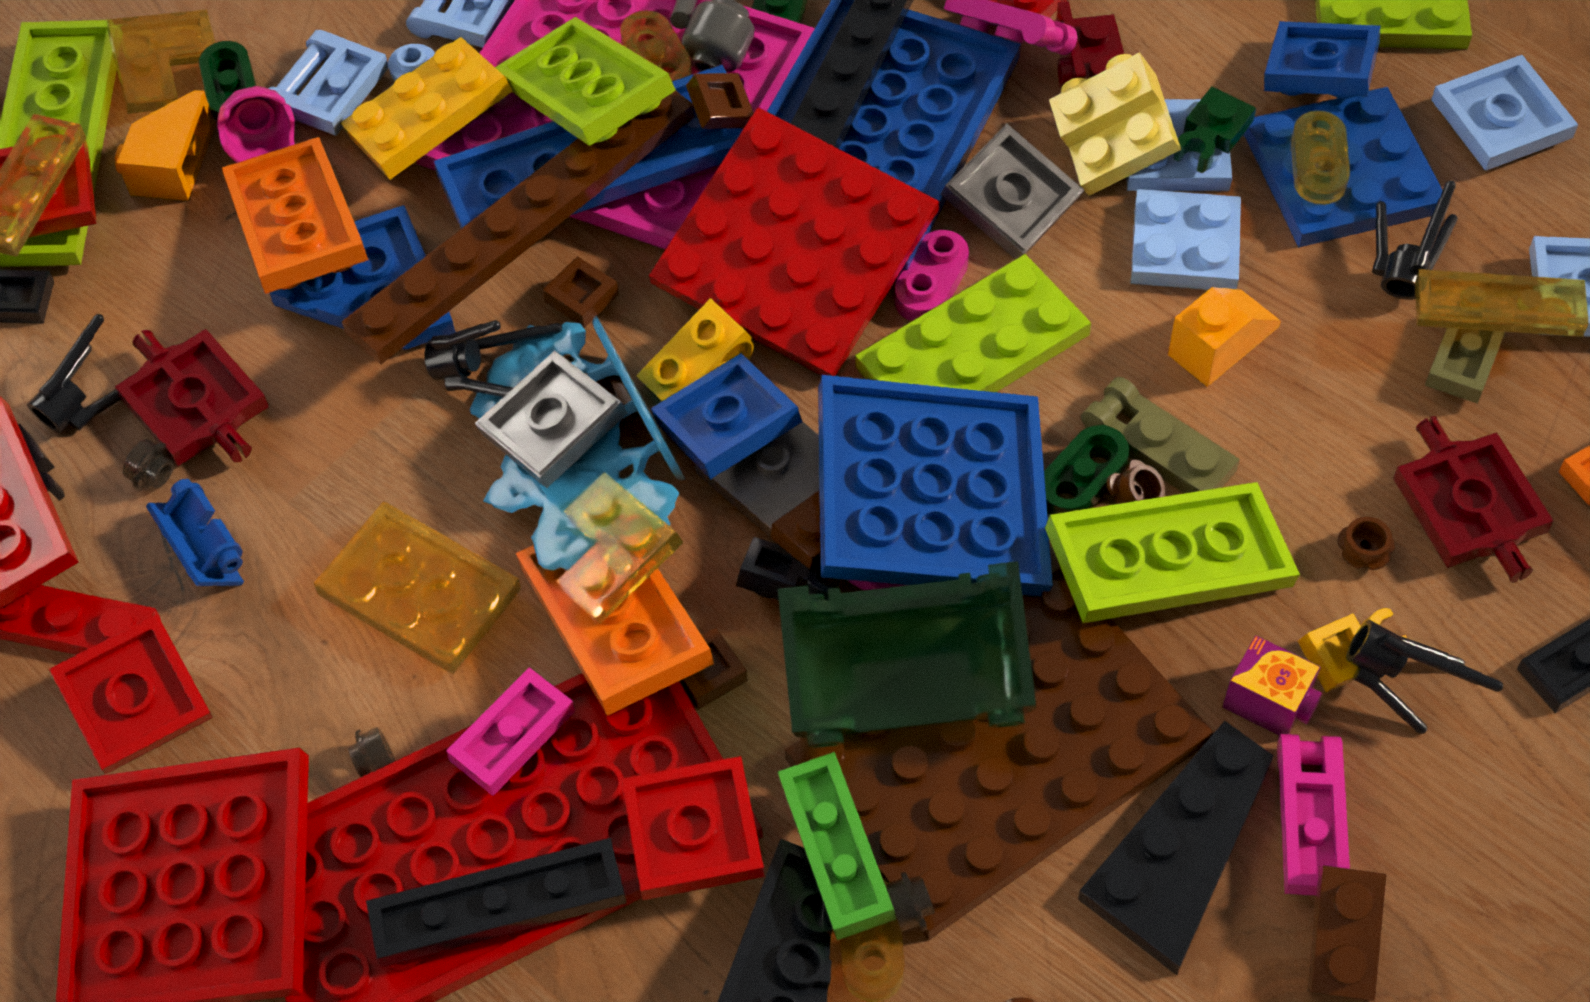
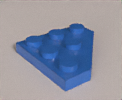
[269,205,455,350]

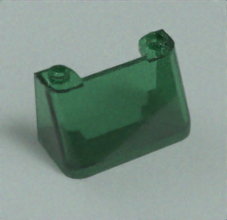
[778,561,1036,748]

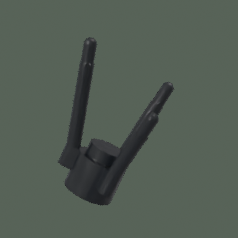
[1372,181,1458,300]
[27,314,121,433]
[424,320,562,398]
[1346,620,1503,734]

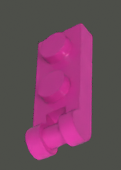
[944,0,1077,55]
[1277,734,1350,896]

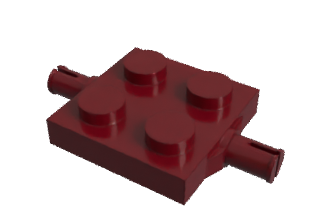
[115,329,269,466]
[1393,416,1554,583]

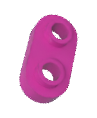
[894,230,969,321]

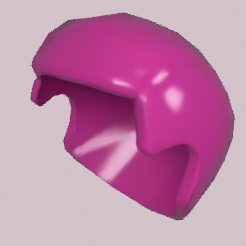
[217,86,295,163]

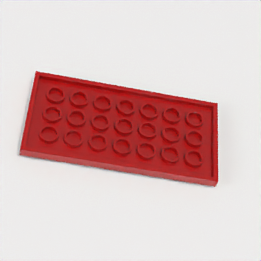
[285,673,763,1002]

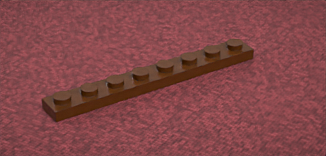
[342,91,695,365]

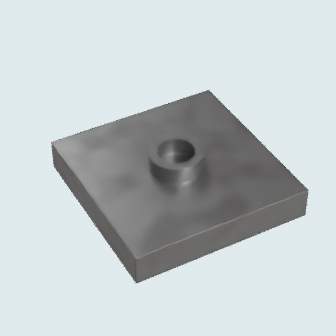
[940,123,1084,259]
[474,351,628,488]
[695,421,820,540]

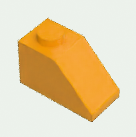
[115,90,216,201]
[1168,287,1281,387]

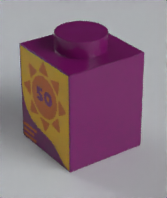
[1222,635,1322,735]

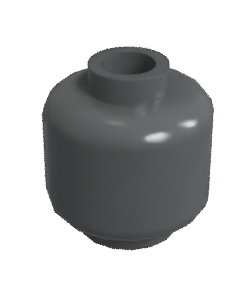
[682,0,755,72]

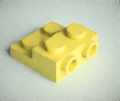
[1049,52,1181,196]

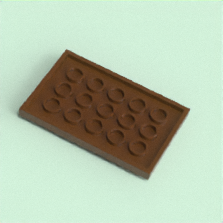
[785,568,1213,941]

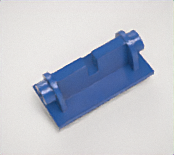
[146,479,244,586]

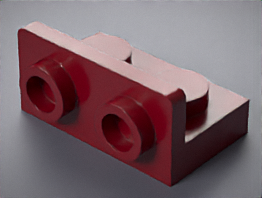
[1056,1,1124,88]

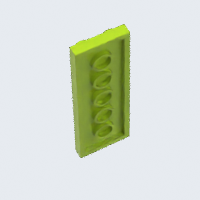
[0,20,123,267]

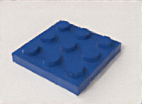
[1244,87,1443,248]

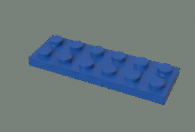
[434,65,744,229]

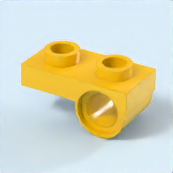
[636,298,754,401]

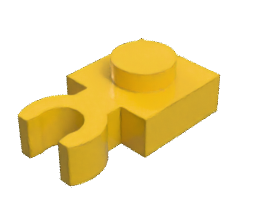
[1297,608,1407,693]

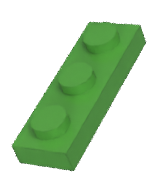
[778,752,896,940]

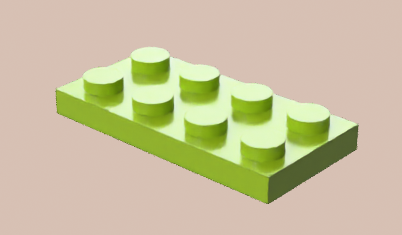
[495,17,676,146]
[855,254,1091,392]
[1045,482,1300,623]

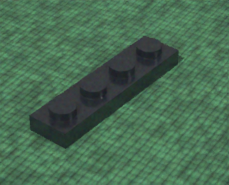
[366,838,626,967]

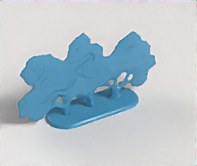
[469,316,686,571]

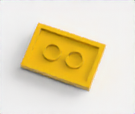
[340,37,513,180]

